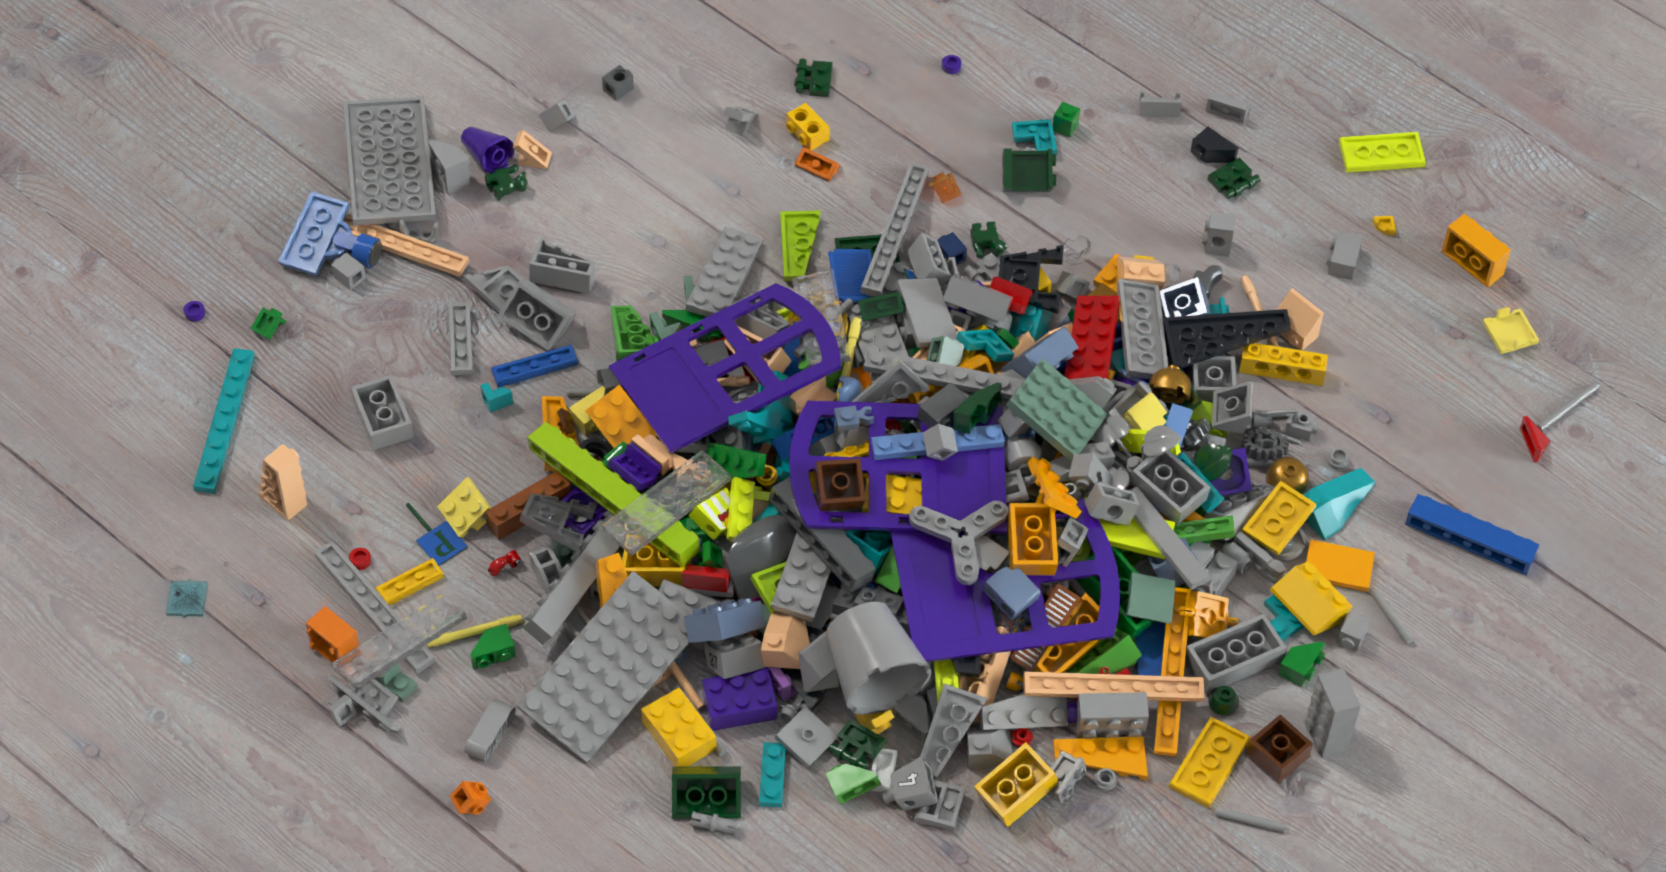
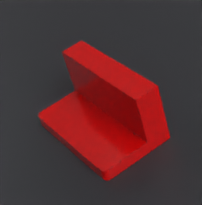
[990,276,1032,314]
[682,565,731,593]

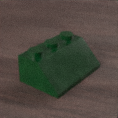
[672,766,741,819]

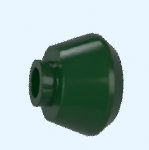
[1208,686,1239,715]

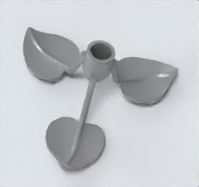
[1094,416,1182,489]

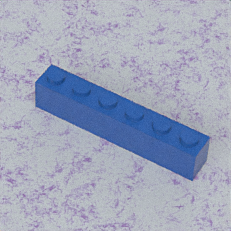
[1405,494,1540,576]

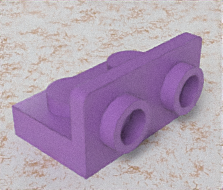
[763,667,798,702]

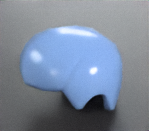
[837,376,863,402]

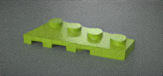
[780,210,821,281]

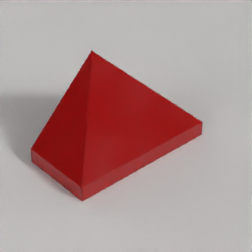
[1519,416,1550,463]

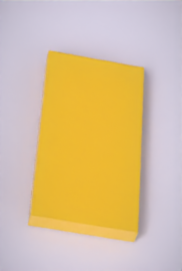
[1168,717,1251,808]

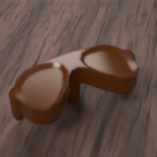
[557,408,575,436]

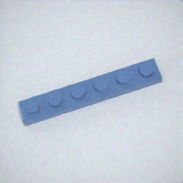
[871,424,1005,460]

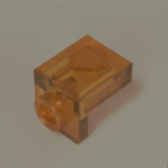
[929,172,962,204]

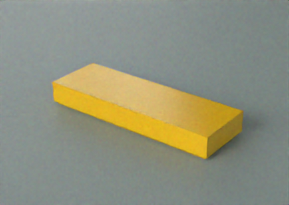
[375,558,444,606]

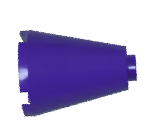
[461,127,514,174]

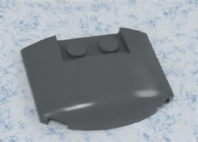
[722,515,797,600]

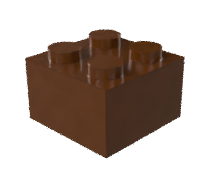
[813,458,866,511]
[1246,714,1313,784]

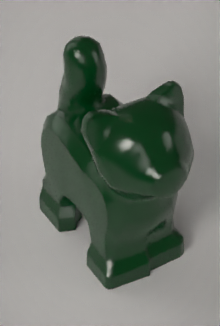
[484,164,528,201]
[970,221,1007,258]

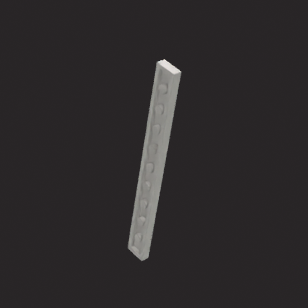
[860,163,930,297]

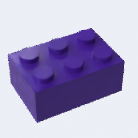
[702,668,777,731]

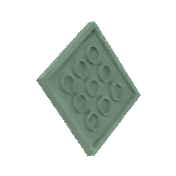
[1006,358,1107,462]

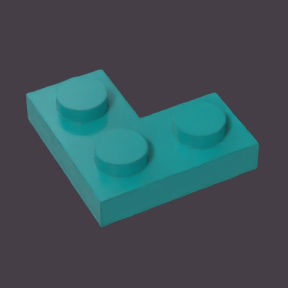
[1011,119,1057,155]
[956,329,1014,362]
[1264,594,1305,642]

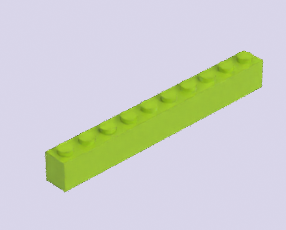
[527,422,700,567]

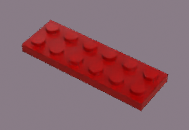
[1064,295,1120,380]

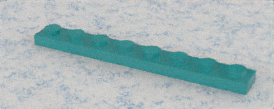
[193,348,255,494]

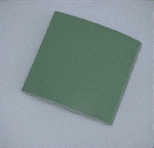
[1126,572,1175,624]

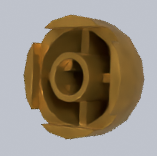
[1149,365,1191,404]
[1265,457,1309,495]

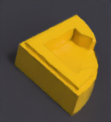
[1372,216,1396,236]

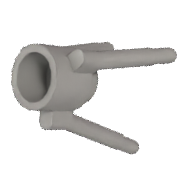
[1254,409,1301,445]

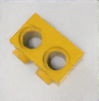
[786,102,830,150]

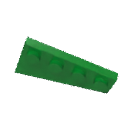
[704,442,767,485]

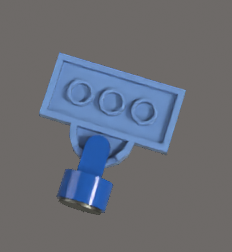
[278,191,382,277]

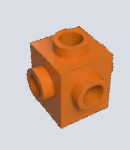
[449,781,491,815]

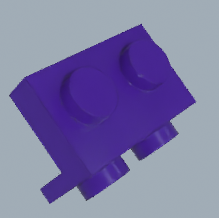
[608,443,661,491]

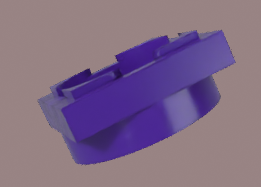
[1210,448,1252,495]
[561,486,607,540]

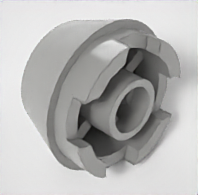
[1004,436,1041,478]

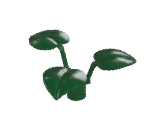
[1136,444,1233,518]

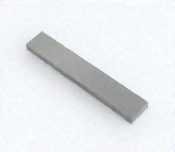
[1129,487,1211,590]

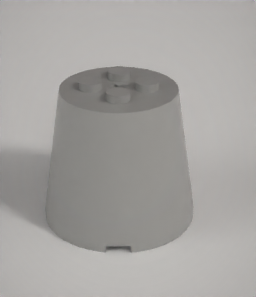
[826,602,931,715]

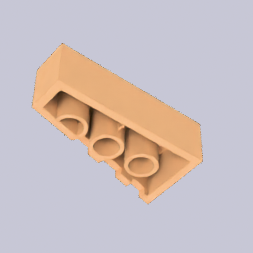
[259,444,307,521]
[958,626,1011,723]

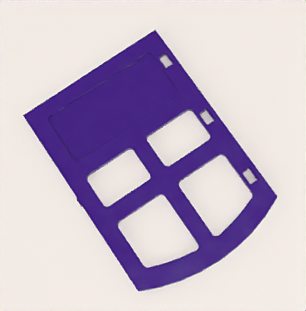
[609,283,842,454]
[789,401,1007,534]
[890,498,1120,662]

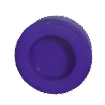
[941,55,961,74]
[183,301,205,322]
[1067,700,1077,723]

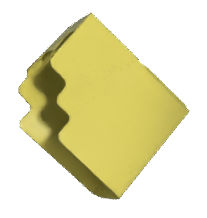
[1122,392,1167,430]

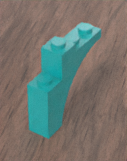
[728,370,793,448]

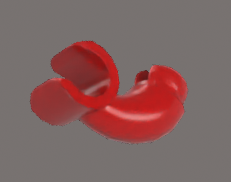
[488,550,521,576]

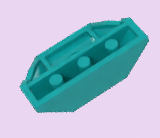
[1009,304,1053,342]

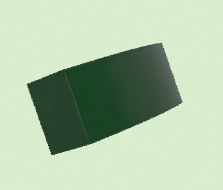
[953,382,1002,434]

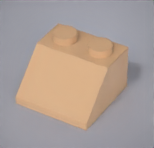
[1117,256,1165,291]
[1276,288,1324,350]

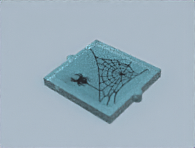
[166,579,208,618]

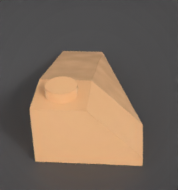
[761,611,810,669]

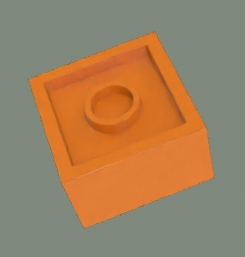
[306,606,361,671]

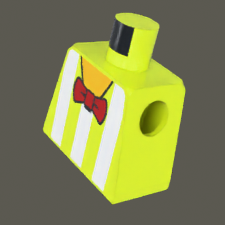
[689,488,733,544]

